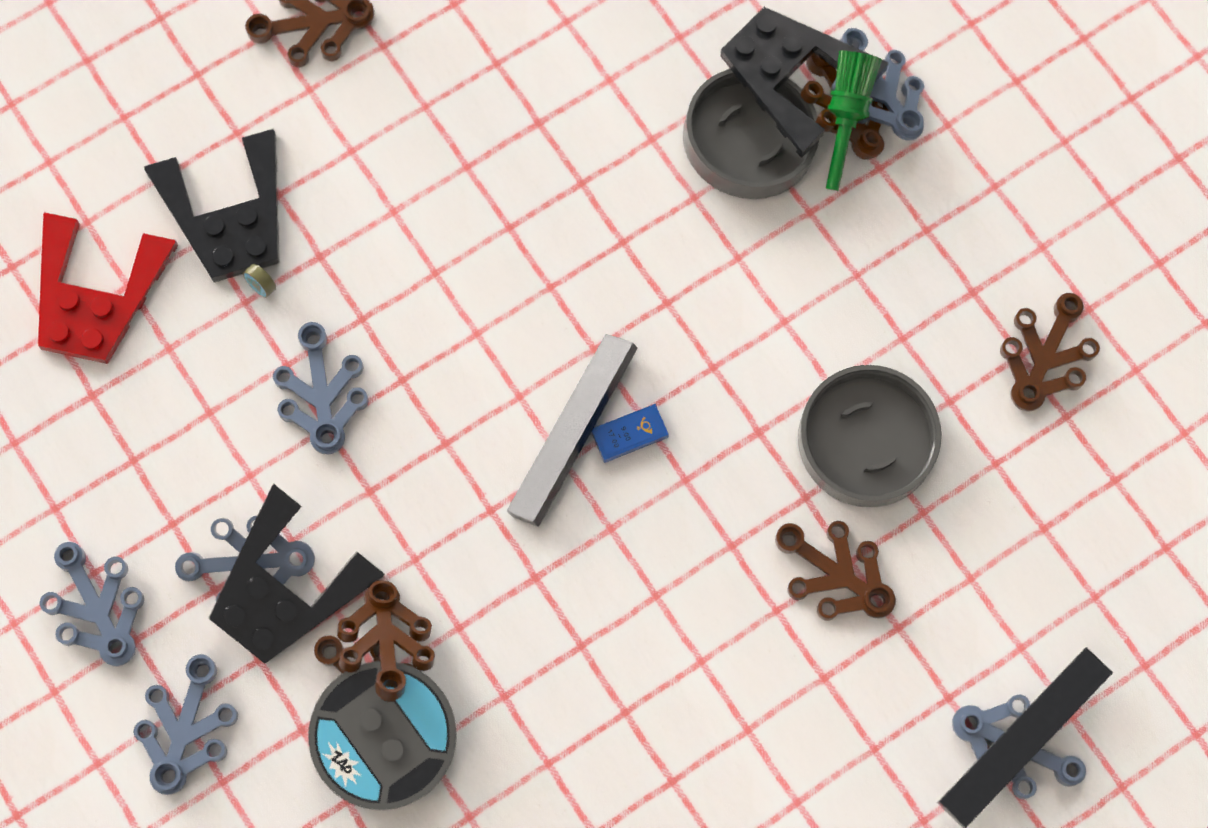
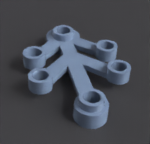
[832,28,924,141]
[273,322,369,455]
[175,515,315,600]
[39,542,144,666]
[134,654,238,795]
[952,694,1086,799]

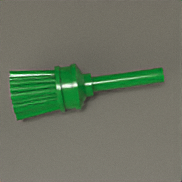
[826,50,882,191]

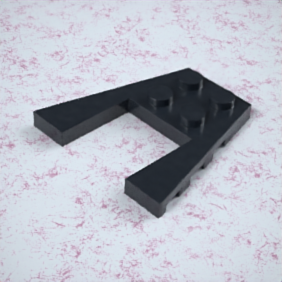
[720,6,889,158]
[143,128,280,283]
[208,483,385,664]

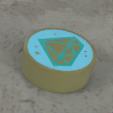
[243,264,276,298]

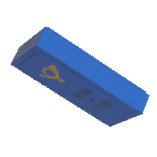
[591,404,669,463]

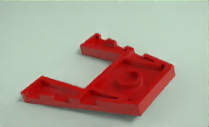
[38,212,178,364]

